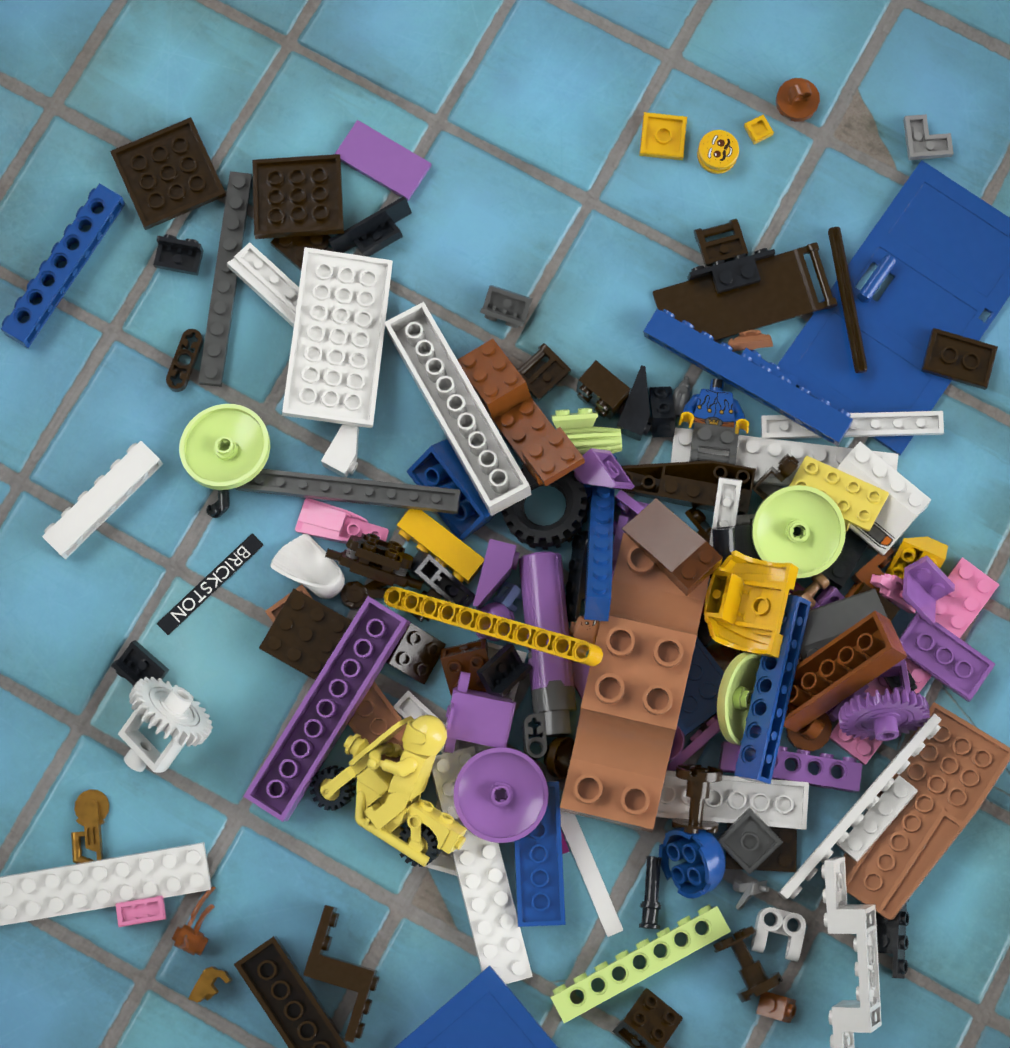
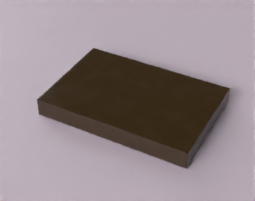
[921,328,998,390]

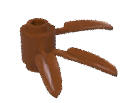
[172,887,216,956]

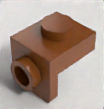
[756,992,797,1023]

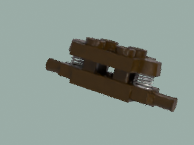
[325,533,423,590]

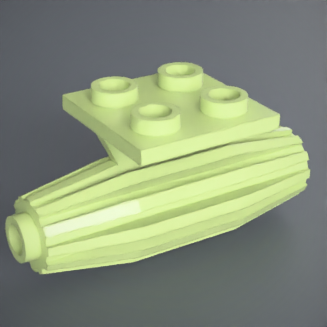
[551,408,622,455]

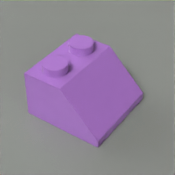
[574,448,635,489]

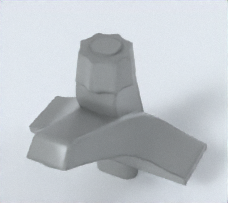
[733,880,769,910]

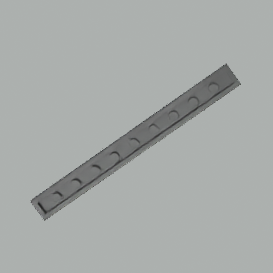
[198,171,253,387]
[235,469,461,514]

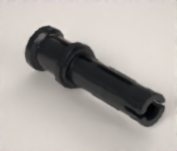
[639,856,662,929]

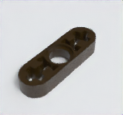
[166,329,203,392]

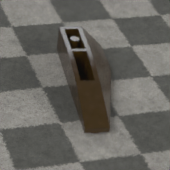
[613,460,756,515]

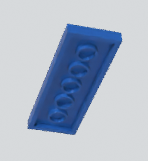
[514,781,566,927]

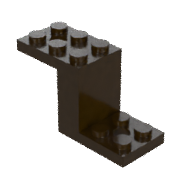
[303,905,380,1043]

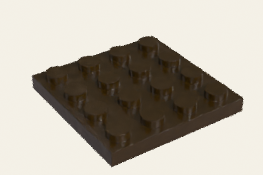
[110,117,226,230]
[252,154,344,239]

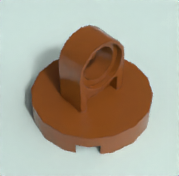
[776,78,820,122]
[786,713,832,751]

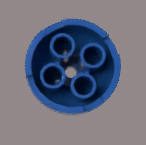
[659,827,726,899]

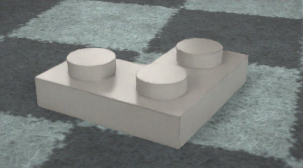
[903,114,954,160]

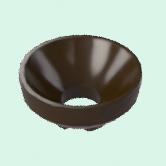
[543,736,574,779]

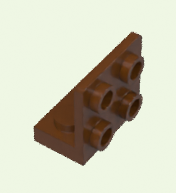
[440,639,489,697]

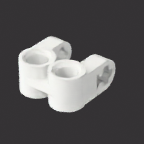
[751,907,806,962]

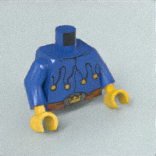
[678,379,749,434]

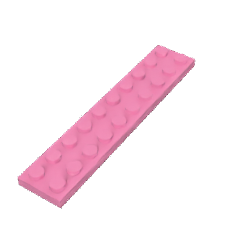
[829,557,999,765]

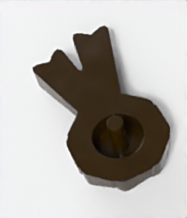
[340,580,390,609]

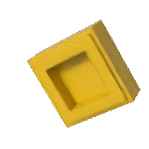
[744,114,774,144]

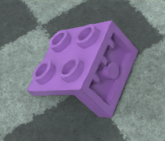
[902,555,955,625]

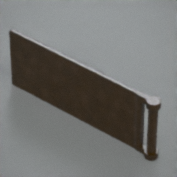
[653,242,838,353]

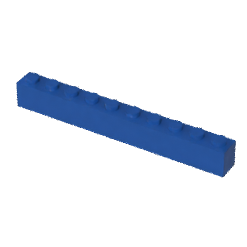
[643,309,853,446]

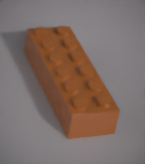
[783,611,907,733]

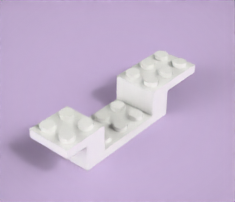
[821,857,882,1048]

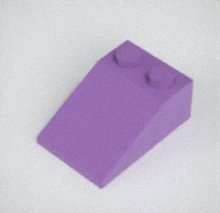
[473,539,520,610]

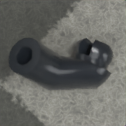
[206,490,230,518]

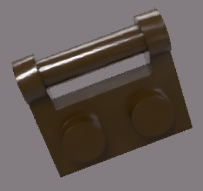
[694,219,748,267]
[516,343,571,402]

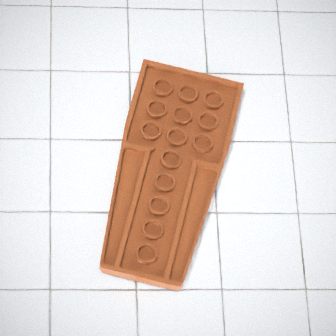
[843,702,1010,920]

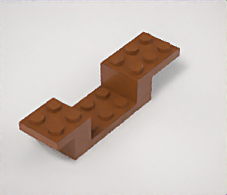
[457,339,585,487]

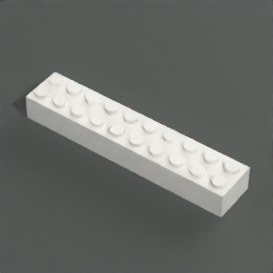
[384,302,532,516]

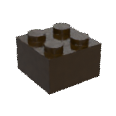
[576,360,631,420]

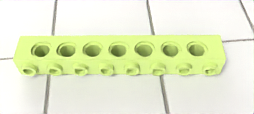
[550,904,731,1023]

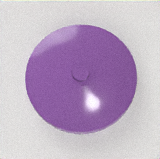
[454,747,548,843]

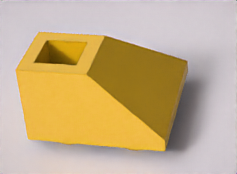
[885,536,948,580]

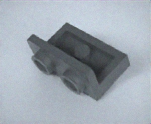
[480,285,533,328]

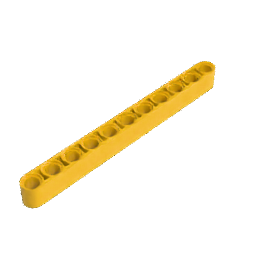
[384,586,603,666]

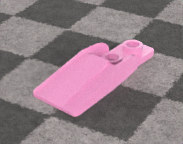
[295,498,389,544]

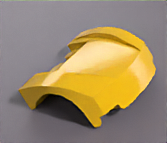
[704,551,799,658]

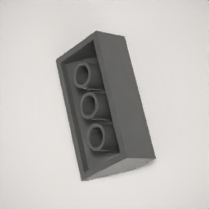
[799,589,888,662]

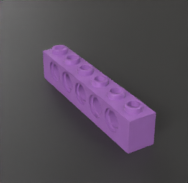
[718,741,863,793]

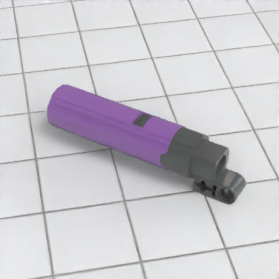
[519,552,577,760]

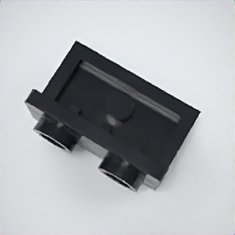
[153,234,204,276]
[111,640,169,687]
[476,643,533,697]

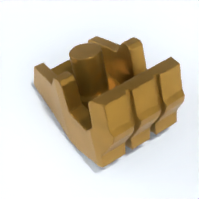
[188,966,232,1003]

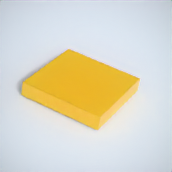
[639,112,687,160]

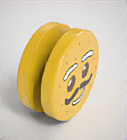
[697,130,739,174]

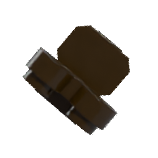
[752,454,799,500]

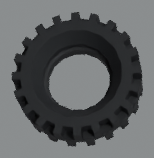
[501,464,589,550]

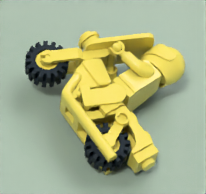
[310,715,467,867]

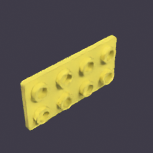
[789,456,889,532]

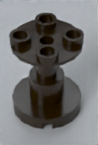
[672,764,723,834]
[713,926,783,1003]

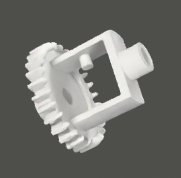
[118,677,213,773]

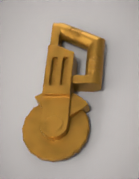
[71,789,110,864]

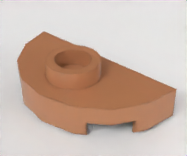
[728,330,773,351]

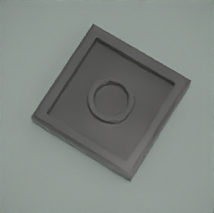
[717,807,783,875]

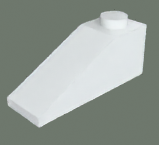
[321,424,359,478]

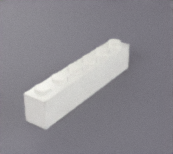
[42,441,163,559]

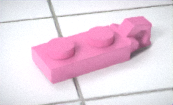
[870,574,916,614]

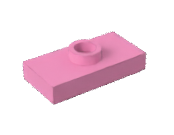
[115,896,167,927]

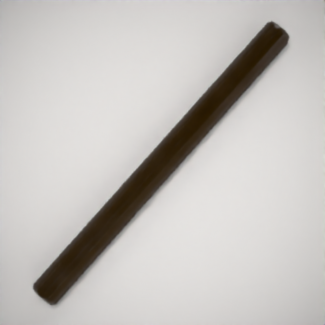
[828,227,868,374]

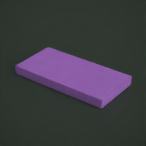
[335,120,432,201]
[899,613,996,702]

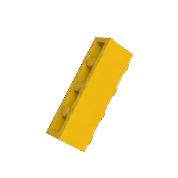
[397,509,484,584]

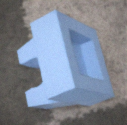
[493,581,523,612]

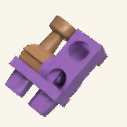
[792,573,845,610]

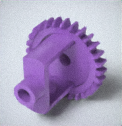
[838,659,930,741]

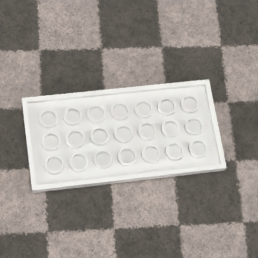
[282,247,393,428]

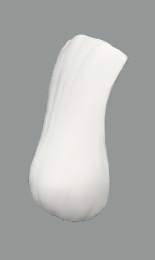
[271,534,345,599]

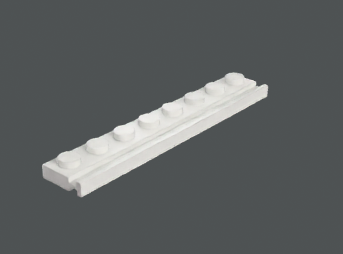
[227,243,299,328]

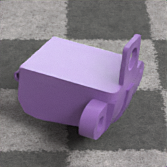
[443,671,516,754]

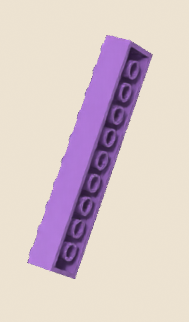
[243,596,411,822]

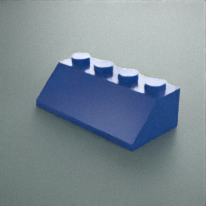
[406,439,497,541]

